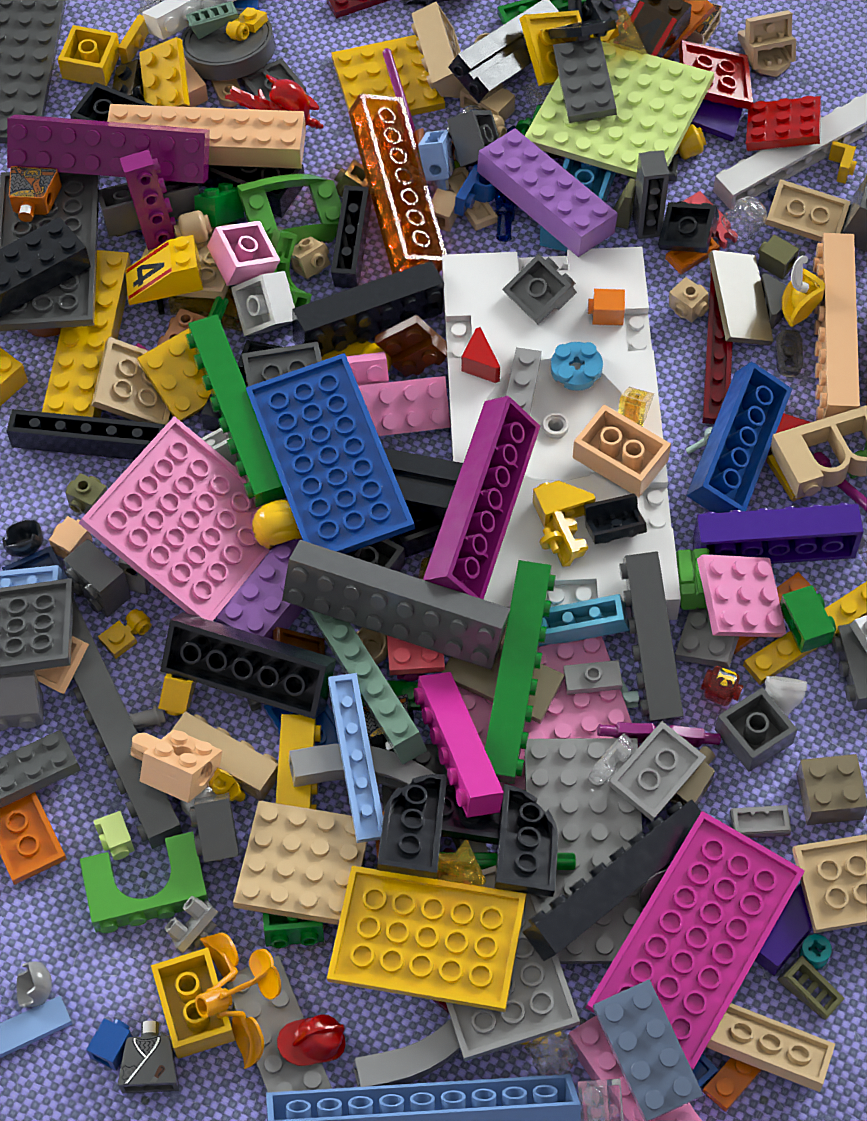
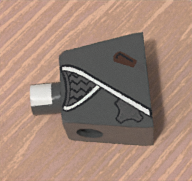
[118,1021,179,1094]

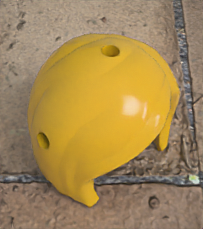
[252,500,302,549]

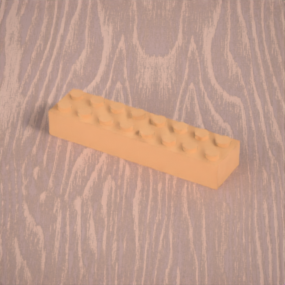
[107,104,306,169]
[813,233,860,421]

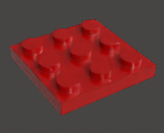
[678,40,753,109]
[746,96,821,151]

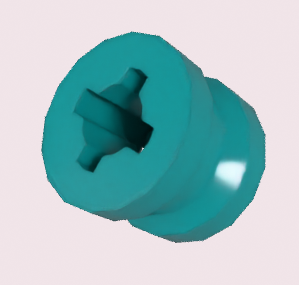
[799,934,832,970]

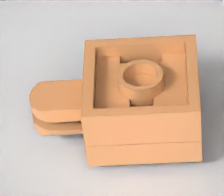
[130,729,222,803]

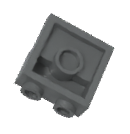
[502,253,577,325]

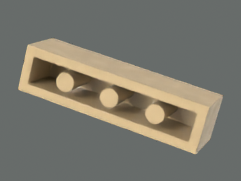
[170,711,278,801]

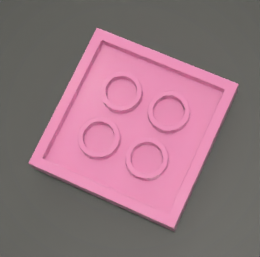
[697,555,787,638]

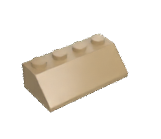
[411,1,464,98]

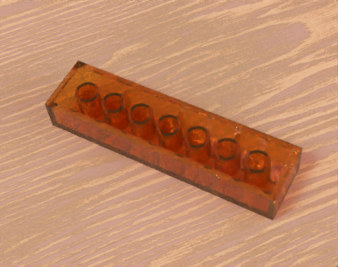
[348,94,447,274]

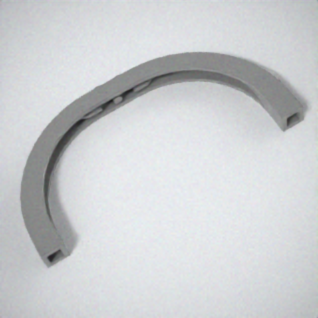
[288,744,488,1087]

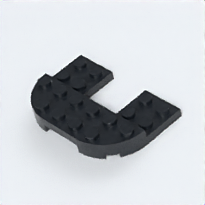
[376,774,558,897]

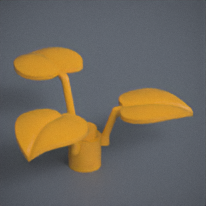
[195,933,281,1069]

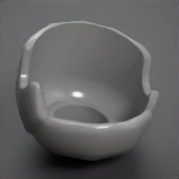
[17,961,52,1008]

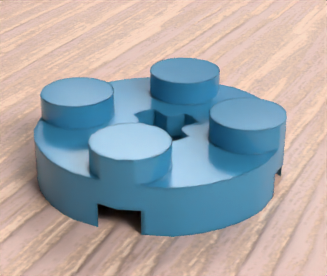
[551,342,603,391]

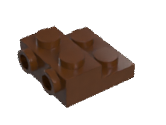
[375,315,447,377]

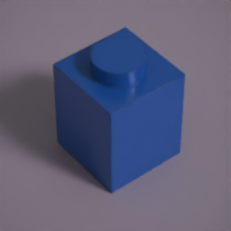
[86,1018,133,1071]

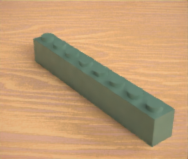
[307,609,427,765]

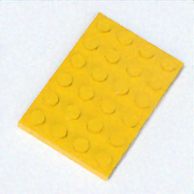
[327,866,527,1012]

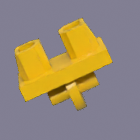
[539,511,588,567]

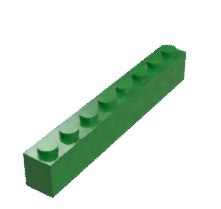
[185,314,286,507]
[485,560,556,784]

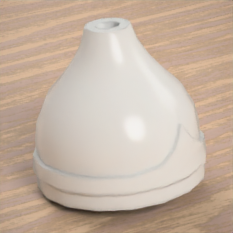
[765,676,807,717]

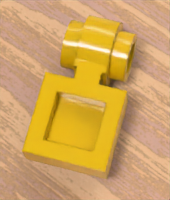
[226,7,268,41]
[98,609,152,659]

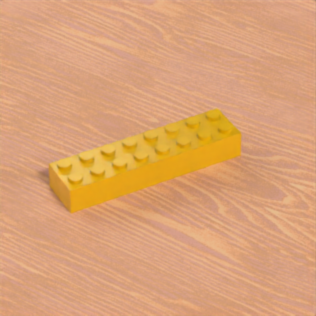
[42,250,131,418]

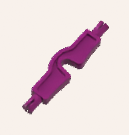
[597,722,721,747]

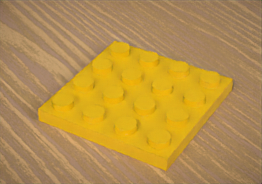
[331,35,445,128]

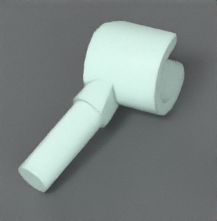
[685,427,713,455]
[620,677,639,708]

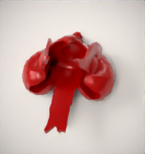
[225,74,323,129]

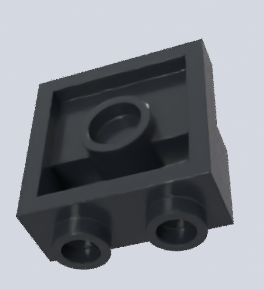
[658,201,719,253]

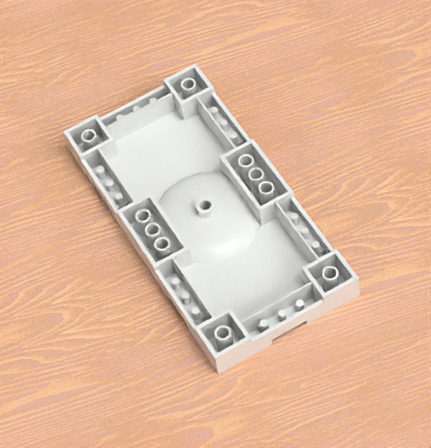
[442,247,681,620]

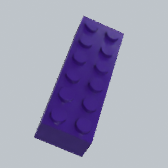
[692,503,864,564]

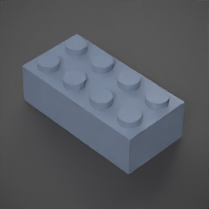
[593,979,703,1121]

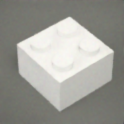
[231,271,295,336]

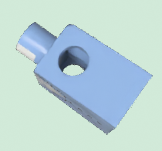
[418,130,455,191]

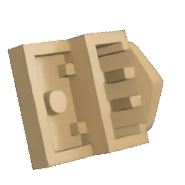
[738,10,796,78]

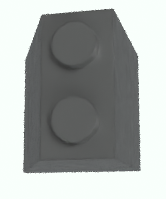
[841,175,867,252]

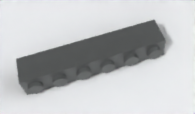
[619,551,684,722]

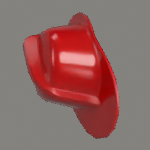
[277,1014,346,1066]

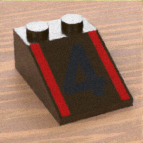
[613,0,692,58]

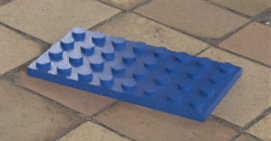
[246,353,415,554]

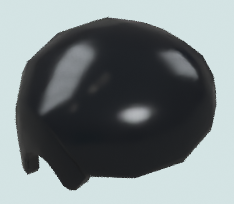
[2,520,44,557]

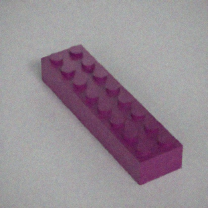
[7,114,210,183]
[423,395,541,600]

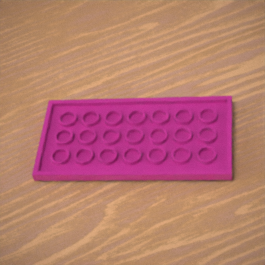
[586,811,805,1071]

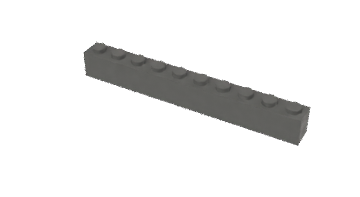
[71,600,183,849]

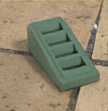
[186,1,239,39]

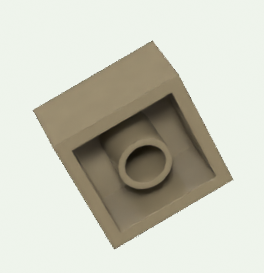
[796,754,867,825]

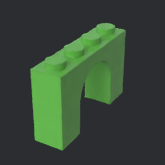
[80,831,209,933]

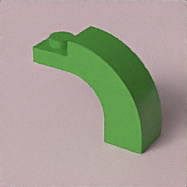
[271,229,312,308]

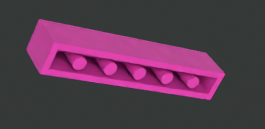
[414,672,504,818]

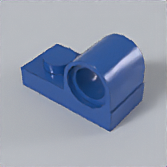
[454,164,496,216]

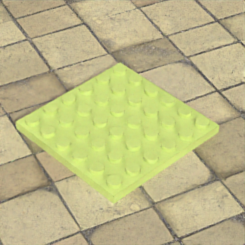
[525,41,714,178]

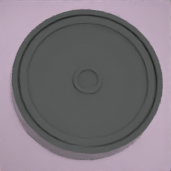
[181,8,276,81]

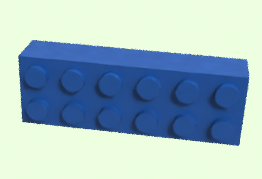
[686,361,793,513]

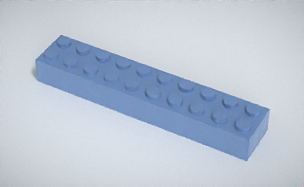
[266,1074,581,1121]

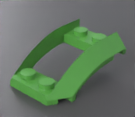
[236,174,341,246]

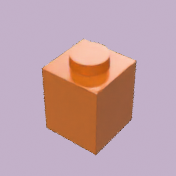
[588,289,625,325]

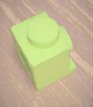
[93,811,135,860]

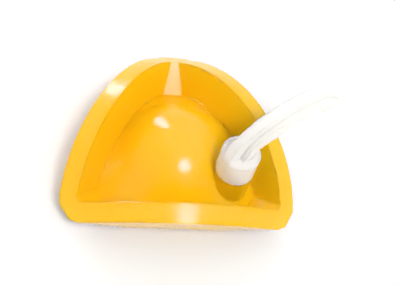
[782,255,825,327]

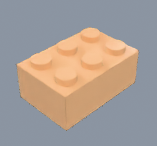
[573,405,671,497]

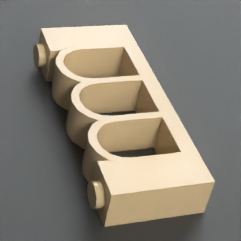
[770,405,867,499]

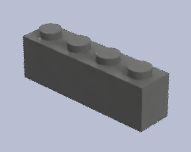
[632,150,669,239]

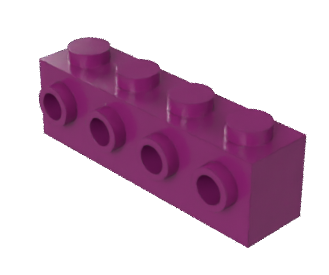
[120,150,177,250]

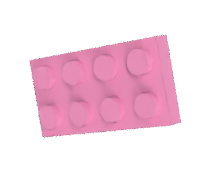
[358,376,451,436]

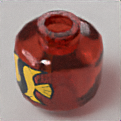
[700,666,743,706]

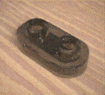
[775,329,803,377]

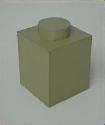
[758,234,799,280]

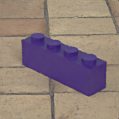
[755,883,813,976]

